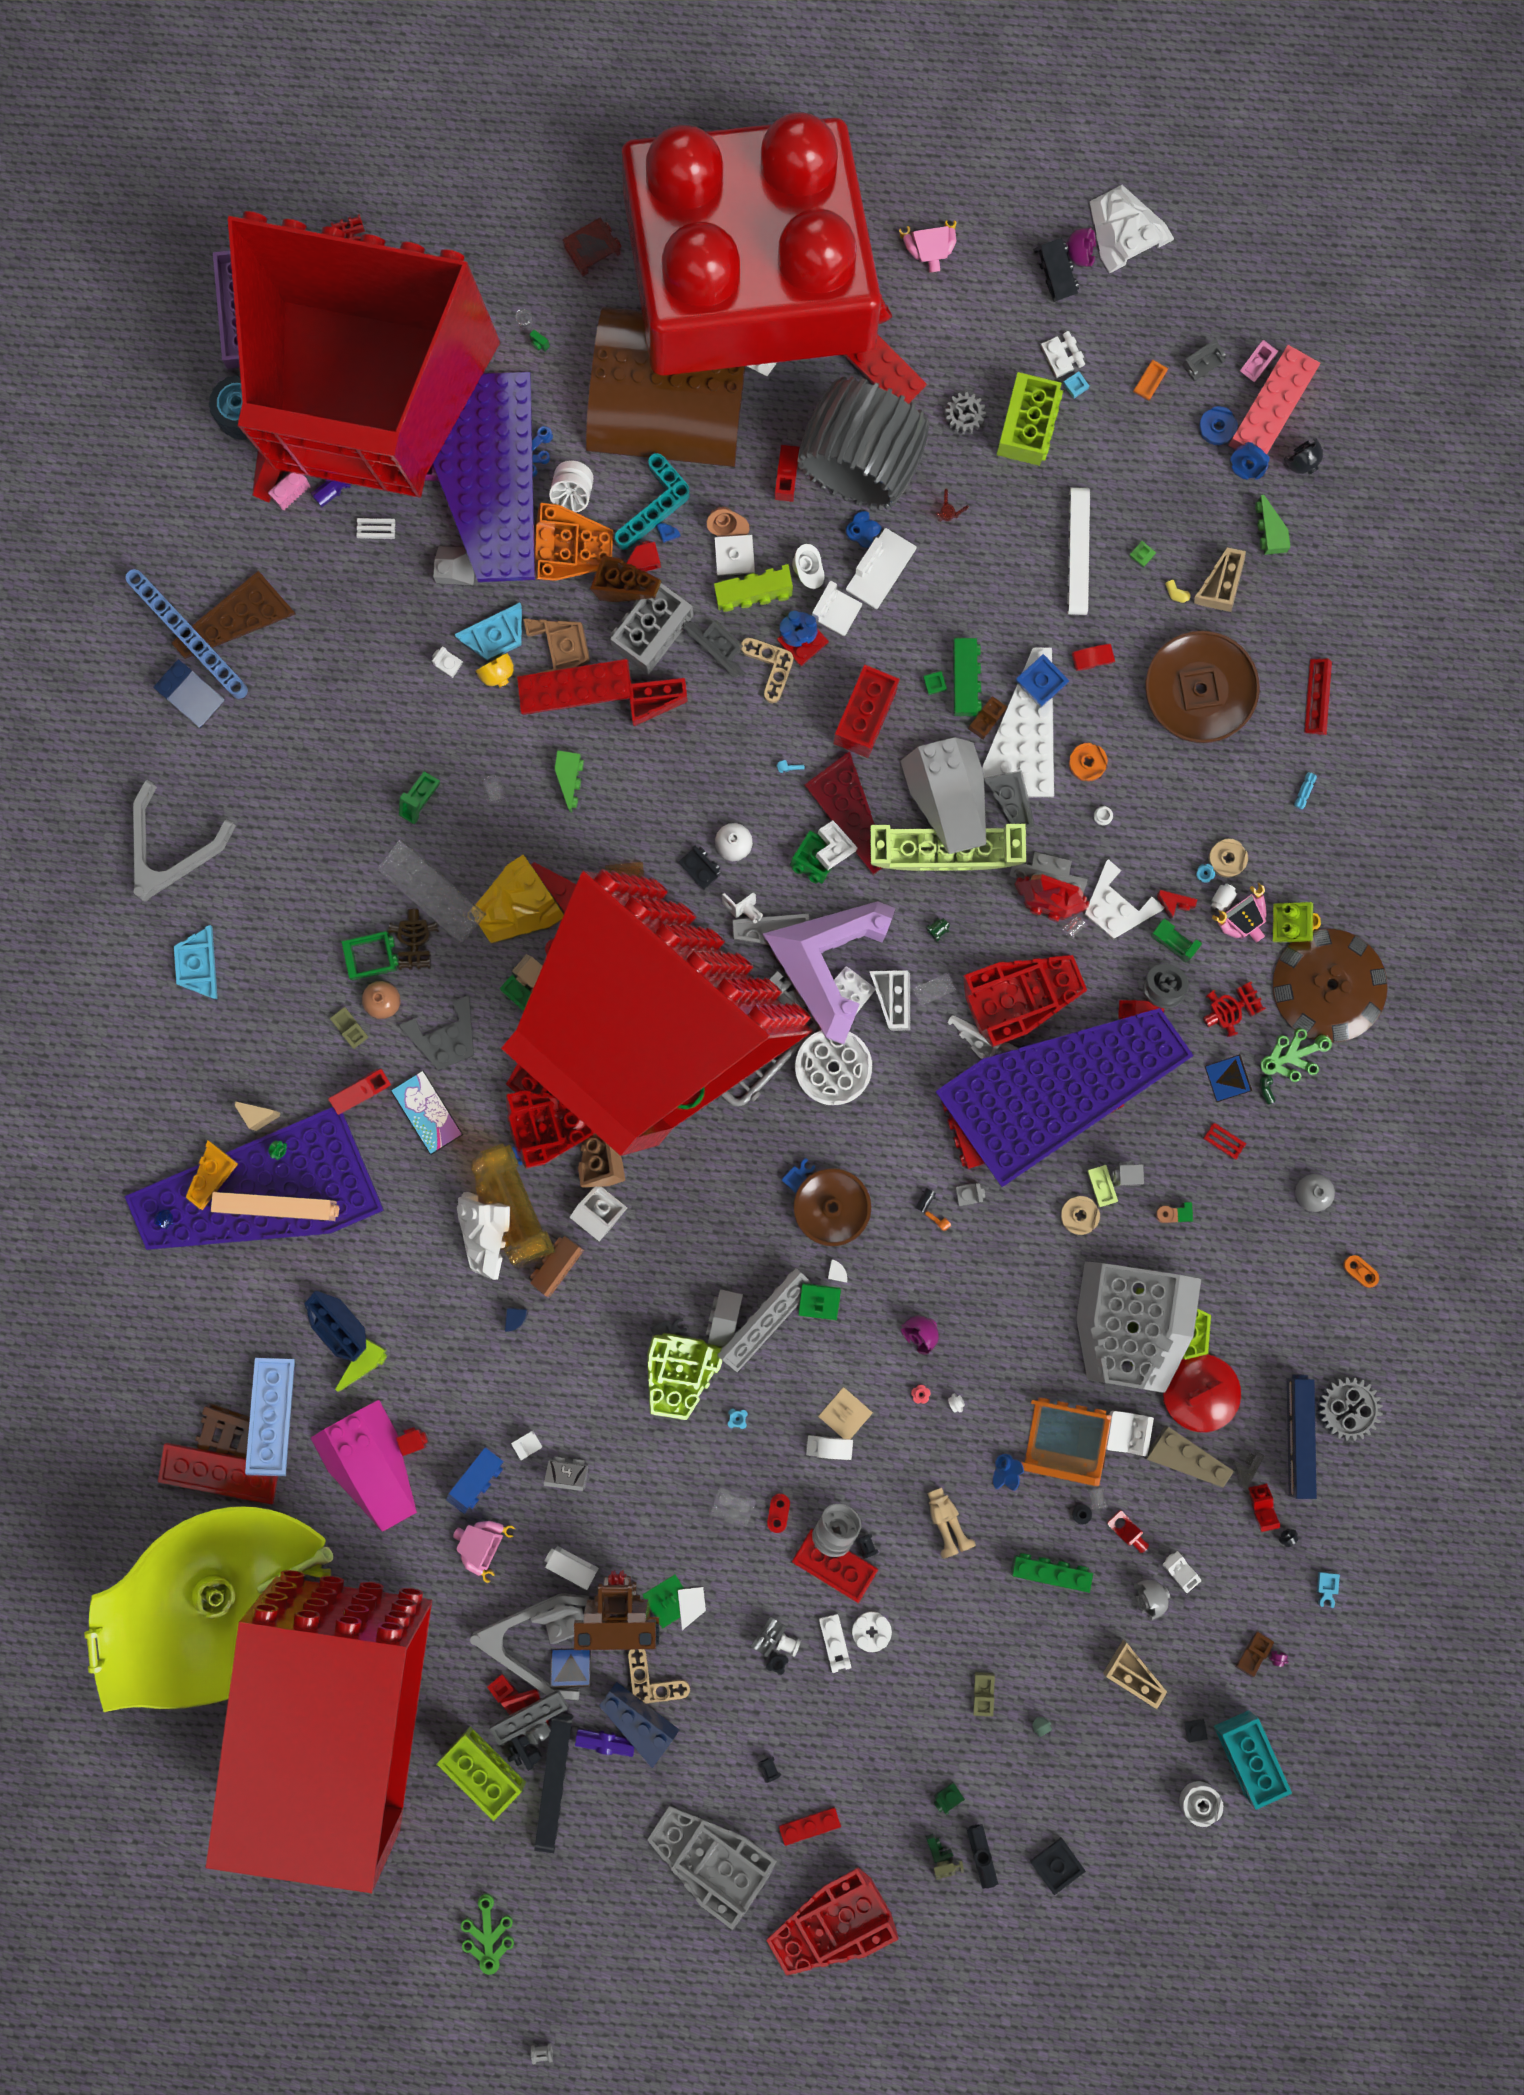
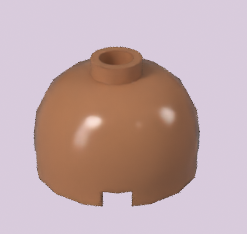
[362,981,401,1019]

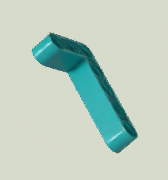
[615,453,690,550]

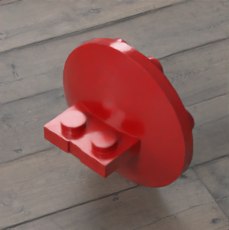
[1163,1354,1241,1432]

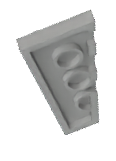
[733,914,809,946]

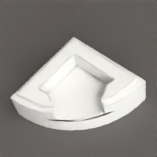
[828,1260,847,1283]

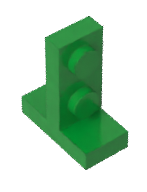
[399,772,440,825]

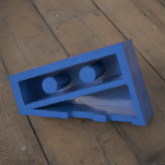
[446,1447,504,1514]

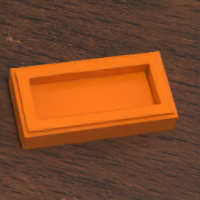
[1133,359,1168,401]

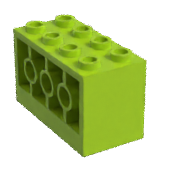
[997,372,1063,466]
[437,1726,526,1821]

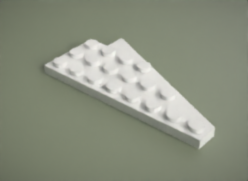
[982,648,1054,797]

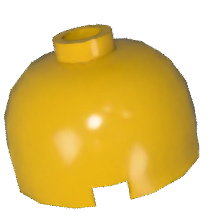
[475,653,514,688]

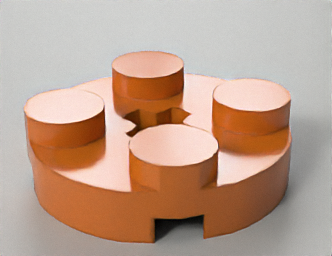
[1069,743,1108,782]

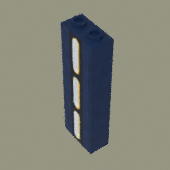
[1287,1374,1317,1499]

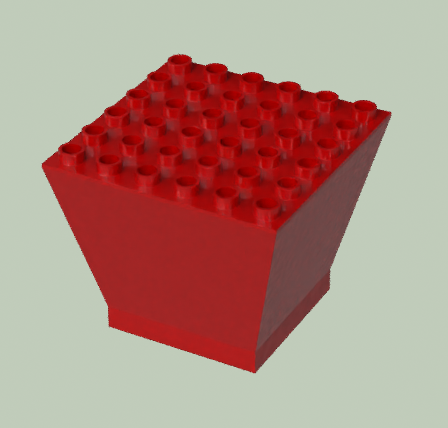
[228,211,500,498]
[501,868,813,1156]

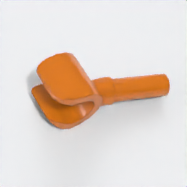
[925,1211,951,1231]

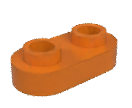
[1343,1255,1379,1288]

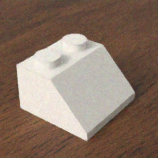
[570,1187,627,1242]

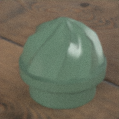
[1032,1717,1052,1737]

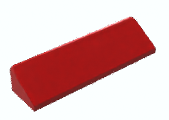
[1304,658,1332,735]

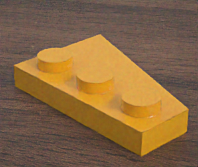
[186,1140,238,1210]

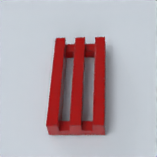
[1203,1123,1246,1160]

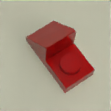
[1157,890,1197,919]

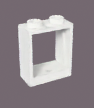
[545,1546,599,1590]

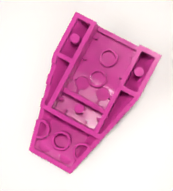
[311,1400,417,1532]

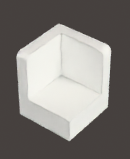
[511,1431,542,1460]

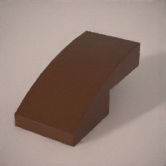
[968,696,1007,740]
[1235,1631,1274,1677]

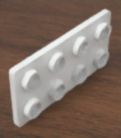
[846,528,917,609]

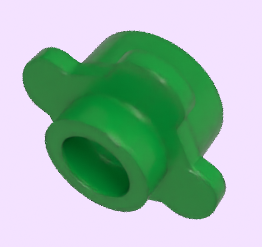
[268,1140,287,1160]

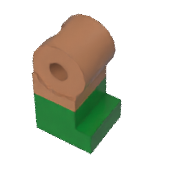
[1155,1202,1193,1223]

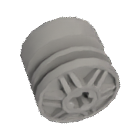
[812,1504,861,1557]

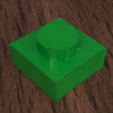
[529,329,550,352]
[923,671,947,696]

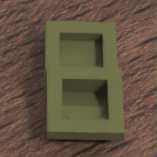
[330,1007,369,1049]
[973,1672,995,1717]

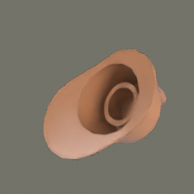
[707,507,750,537]

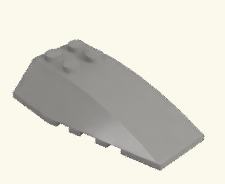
[900,737,986,854]
[648,1806,777,1930]

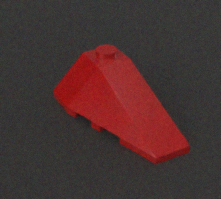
[252,451,284,503]

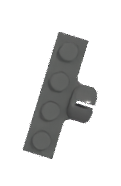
[489,1689,568,1745]

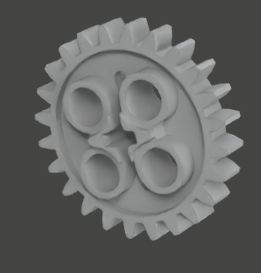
[1318,1377,1383,1441]

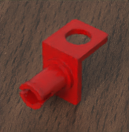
[1107,1510,1149,1553]

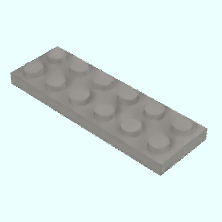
[717,1268,814,1372]

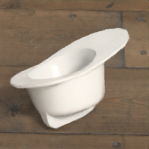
[792,544,824,589]

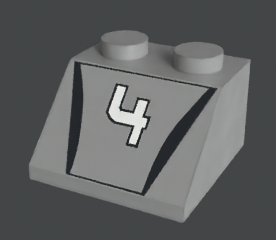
[544,1456,589,1491]

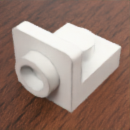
[432,646,463,678]

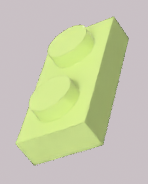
[1087,1165,1118,1207]

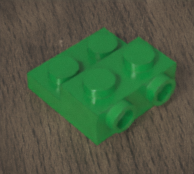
[790,831,832,884]

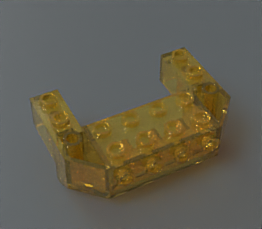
[471,1143,555,1269]

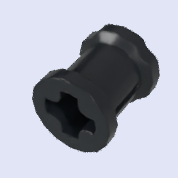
[855,1534,879,1559]
[757,1756,781,1783]

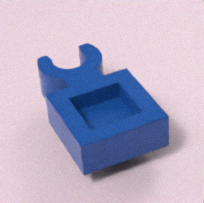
[782,1158,815,1193]

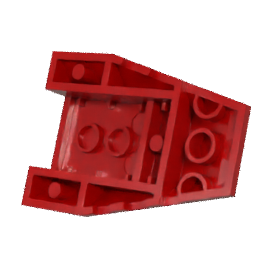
[963,955,1087,1047]
[766,1868,899,1976]

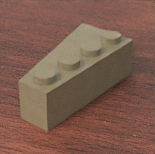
[1144,1426,1234,1487]

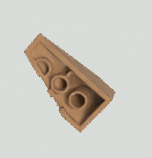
[578,1134,625,1187]

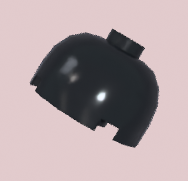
[1284,438,1323,474]

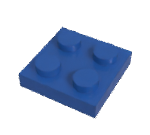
[1015,654,1069,708]

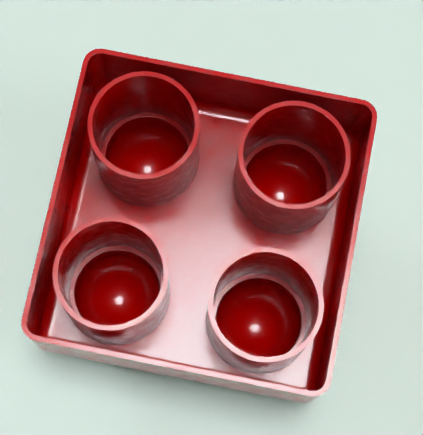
[622,112,881,375]

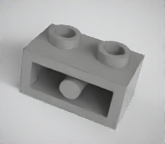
[1111,1161,1144,1186]

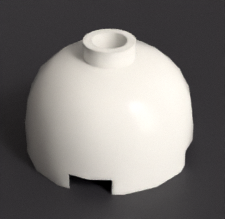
[715,823,753,861]

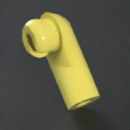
[1165,580,1191,603]

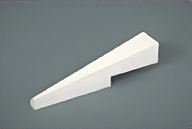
[948,1016,1019,1059]

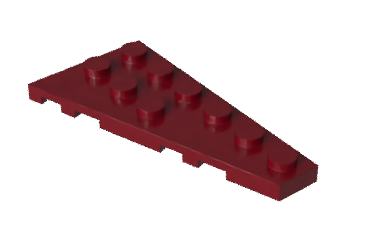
[804,751,883,875]

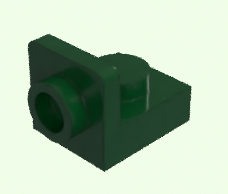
[933,1782,965,1815]
[925,1834,954,1863]

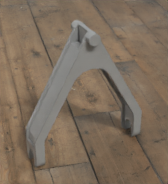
[133,780,236,902]
[470,1593,589,1700]

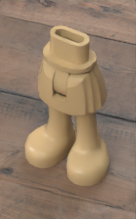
[927,1488,976,1559]

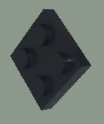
[1030,1837,1086,1895]

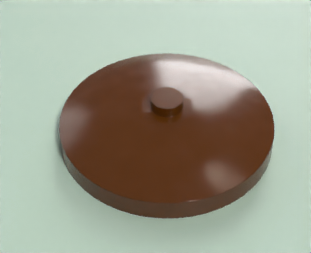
[794,1169,871,1246]

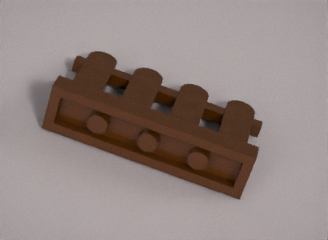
[195,1403,250,1458]

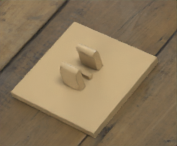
[818,1387,873,1439]

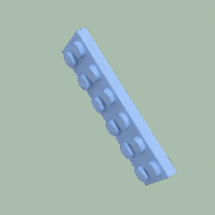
[245,1358,295,1476]

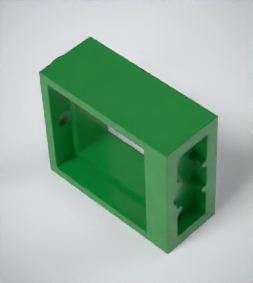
[341,931,399,981]

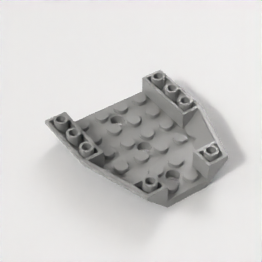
[1076,1261,1201,1393]

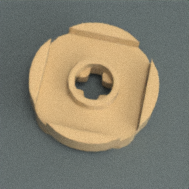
[1209,839,1248,878]
[1060,1196,1100,1235]

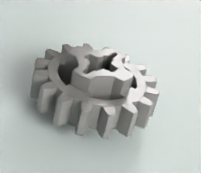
[945,392,986,434]

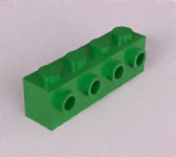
[1010,1553,1094,1593]

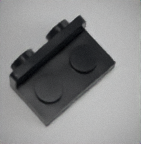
[678,845,721,890]

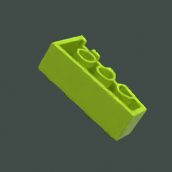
[714,564,793,612]

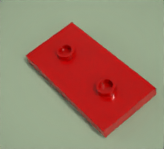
[791,1528,879,1604]

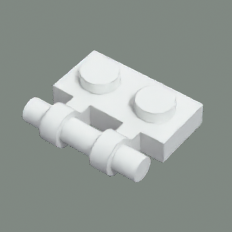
[1040,331,1085,378]

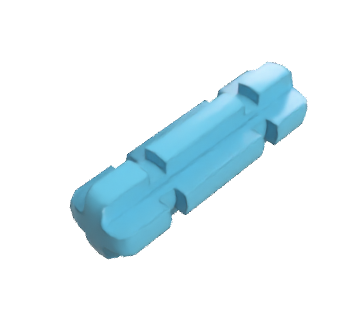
[1294,772,1317,809]

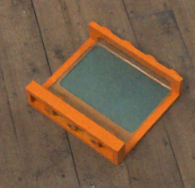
[1021,1397,1112,1486]

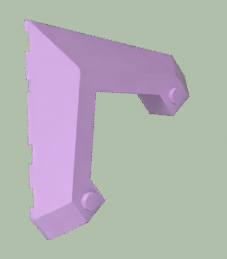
[762,901,895,1045]

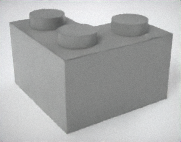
[706,1289,743,1347]

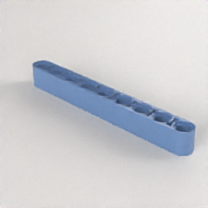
[126,569,248,699]

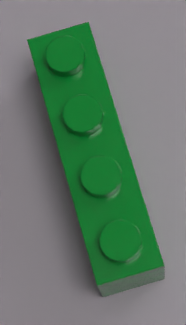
[953,638,981,716]

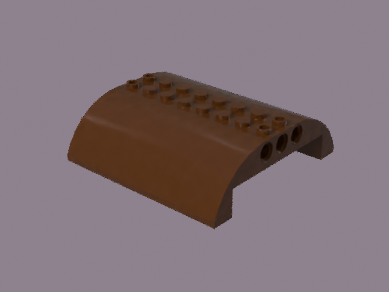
[586,307,746,467]

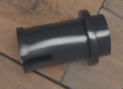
[914,1188,936,1213]

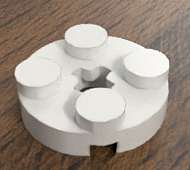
[852,1611,892,1652]

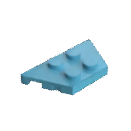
[455,603,522,661]
[174,925,218,999]

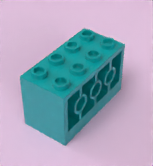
[1213,1710,1292,1810]

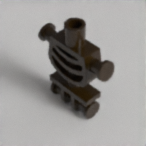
[389,909,439,970]

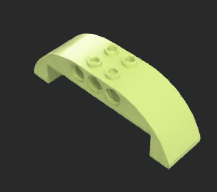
[871,824,1026,871]

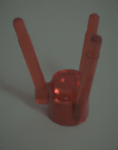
[936,489,969,522]

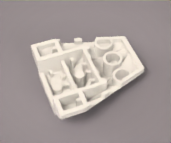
[1089,185,1174,273]
[457,1192,510,1280]

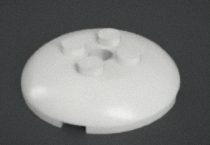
[795,1030,872,1105]

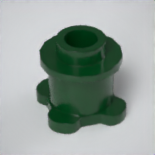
[925,917,950,942]

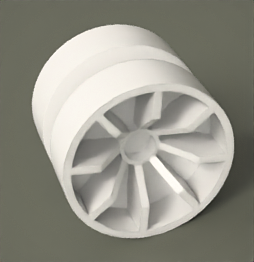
[549,461,593,512]

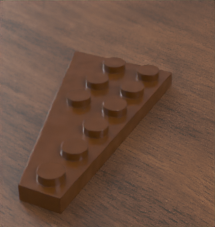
[172,571,296,659]

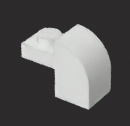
[806,1435,853,1460]
[1163,1551,1201,1593]

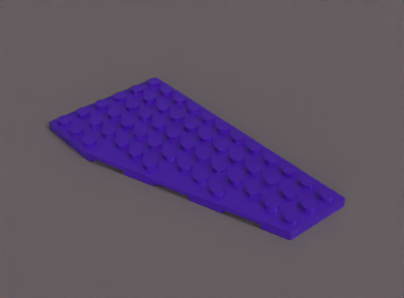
[433,372,535,582]
[935,1008,1194,1188]
[125,1107,384,1250]

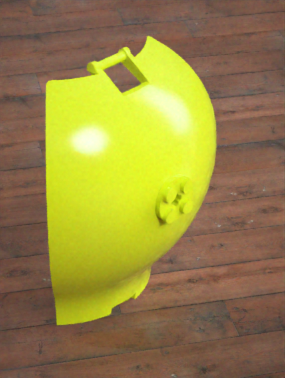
[84,1507,331,1712]

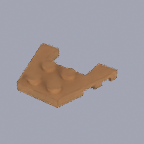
[523,619,590,674]

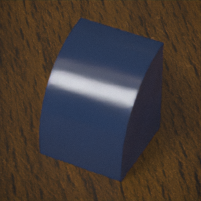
[505,1308,528,1332]

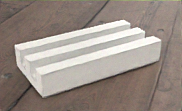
[357,518,395,539]

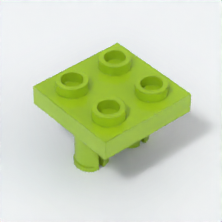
[1273,902,1313,942]

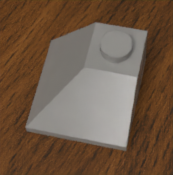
[433,546,474,585]

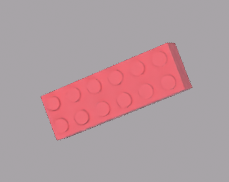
[1229,345,1320,454]

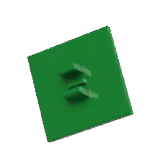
[798,1283,841,1320]
[642,1574,684,1629]

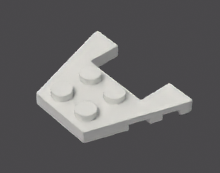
[1084,859,1165,939]

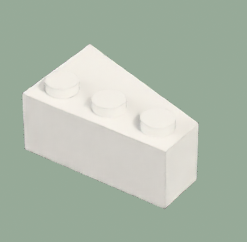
[869,970,910,1031]

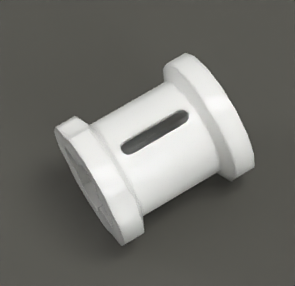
[776,1633,801,1657]

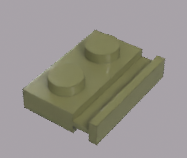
[934,1861,964,1880]

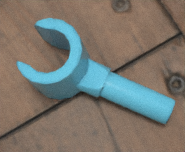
[777,760,805,773]

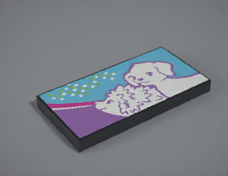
[390,1070,463,1155]

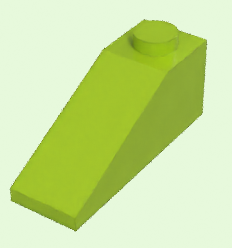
[335,1338,388,1392]

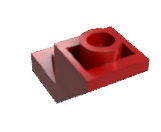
[1118,1000,1164,1019]
[1248,1483,1280,1532]

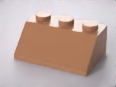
[530,1236,584,1297]

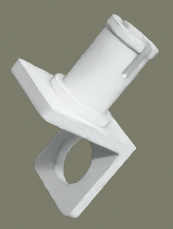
[722,893,763,923]

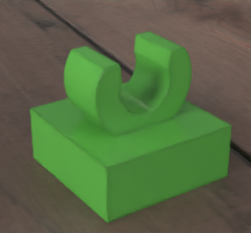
[1129,541,1156,568]

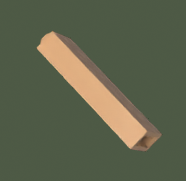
[211,1192,339,1221]

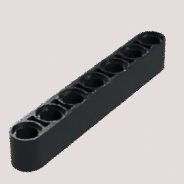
[534,1713,573,1854]

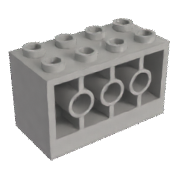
[610,583,693,675]

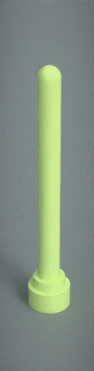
[257,1547,333,1593]

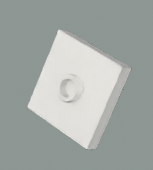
[715,535,755,576]

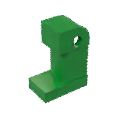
[1151,918,1202,963]

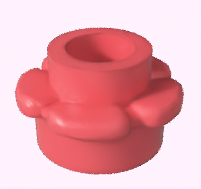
[911,1385,931,1404]

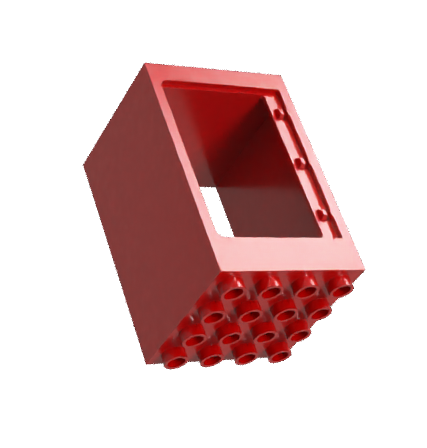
[206,1570,432,1893]

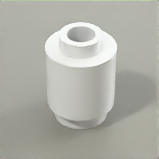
[1211,884,1237,912]

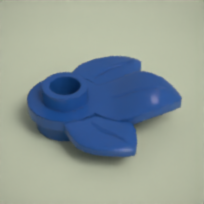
[846,511,882,548]
[993,1454,1024,1491]

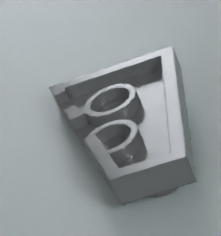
[984,770,1035,828]

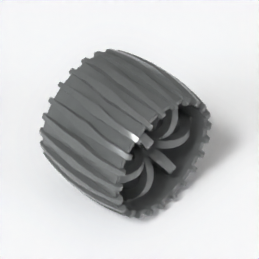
[797,377,930,510]

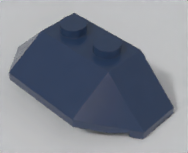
[304,1291,366,1362]

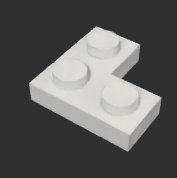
[815,821,857,870]

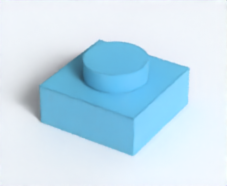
[1063,371,1090,399]

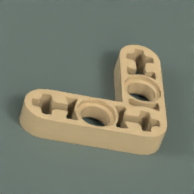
[741,638,793,703]
[628,1649,690,1704]

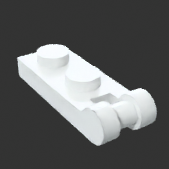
[819,1614,851,1673]

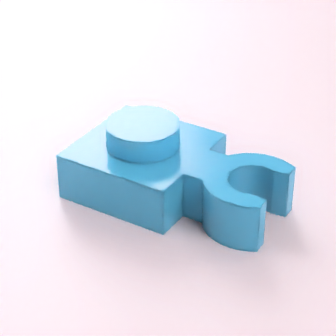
[1317,1572,1340,1608]

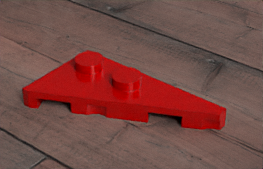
[530,862,576,913]

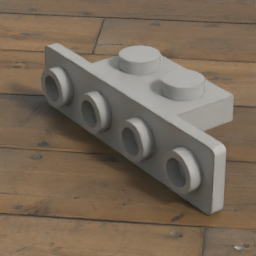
[1009,852,1087,893]

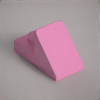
[1240,340,1278,382]

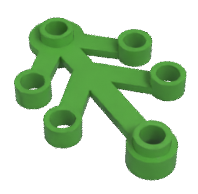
[1260,1028,1332,1082]
[461,1894,514,1975]

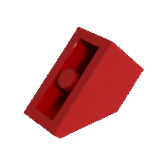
[627,541,661,572]

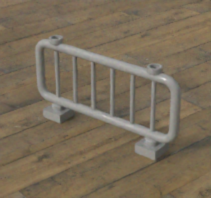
[721,971,822,1106]

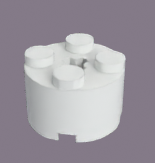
[1179,1781,1223,1827]

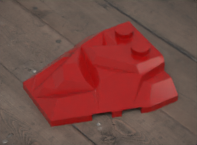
[1014,874,1090,922]
[506,1091,595,1169]

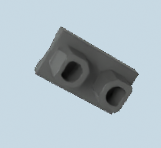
[751,1616,787,1657]

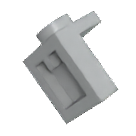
[955,1183,985,1206]

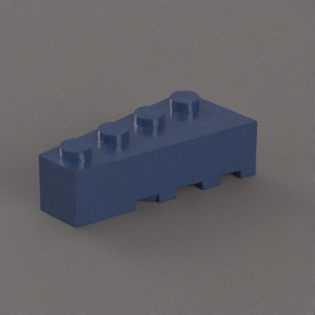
[599,1682,679,1768]

